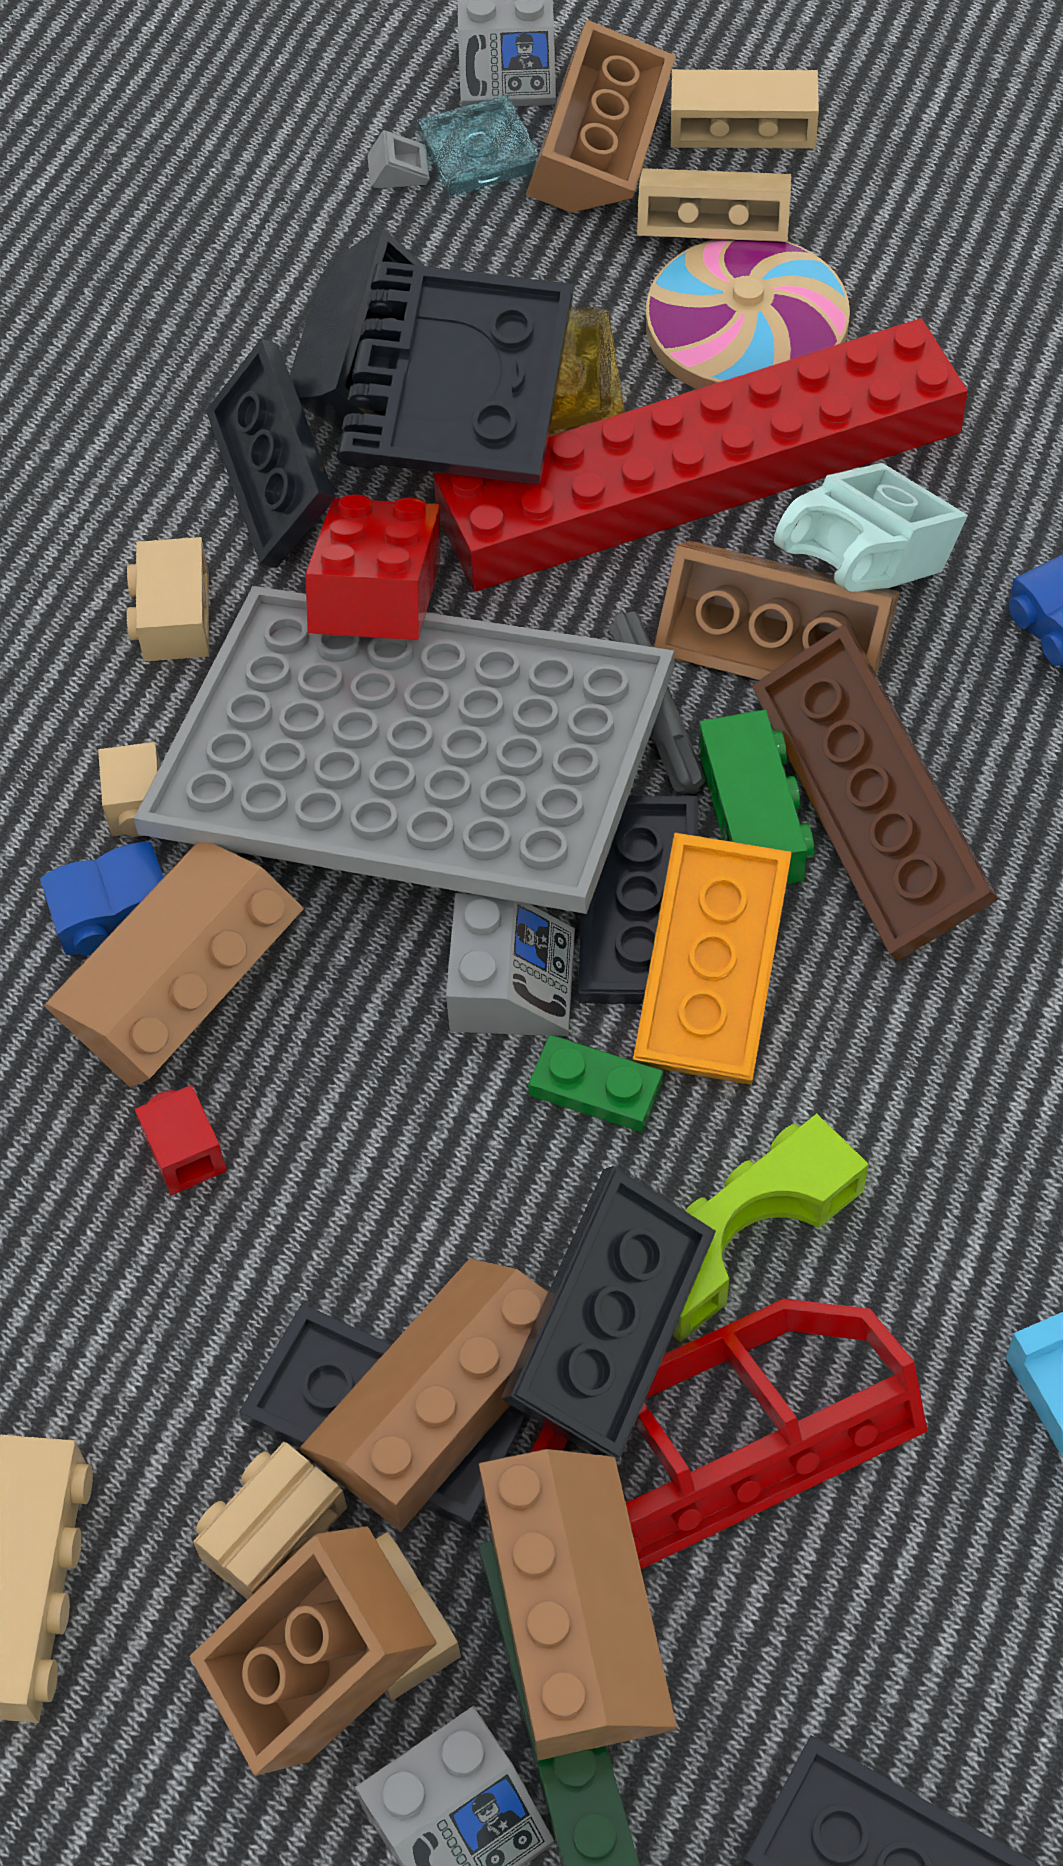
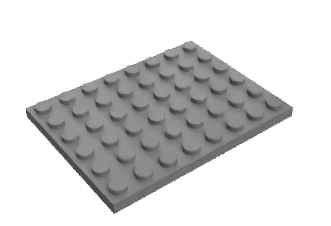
[134,586,675,914]

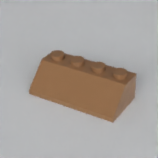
[526,19,676,213]
[654,540,900,680]
[43,842,304,1088]
[300,1258,548,1532]
[479,1449,677,1760]

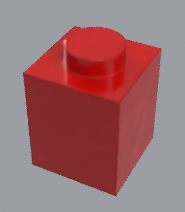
[135,1085,227,1196]

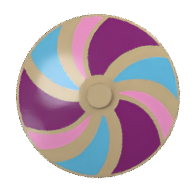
[646,239,850,389]

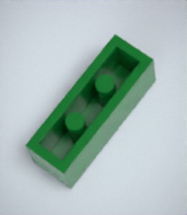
[698,709,814,884]

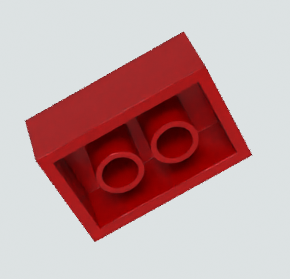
[305,494,440,640]

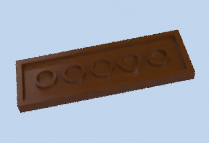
[752,624,999,961]

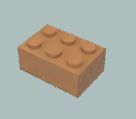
[189,1526,437,1776]

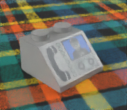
[458,0,556,109]
[446,893,575,1037]
[355,1706,554,1866]

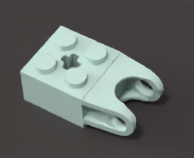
[774,463,968,592]

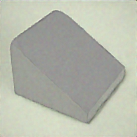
[368,130,430,189]

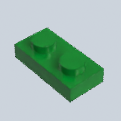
[528,1035,663,1133]

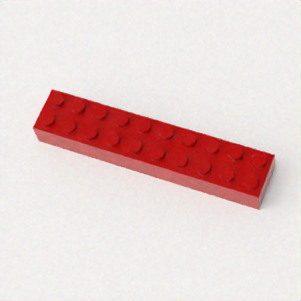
[433,318,968,592]

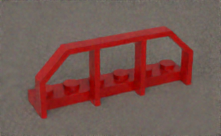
[530,1299,928,1569]

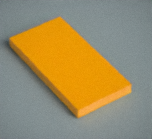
[633,833,792,1085]

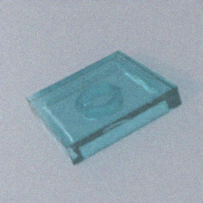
[417,95,539,197]

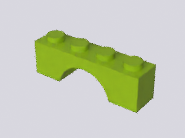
[673,1113,869,1343]

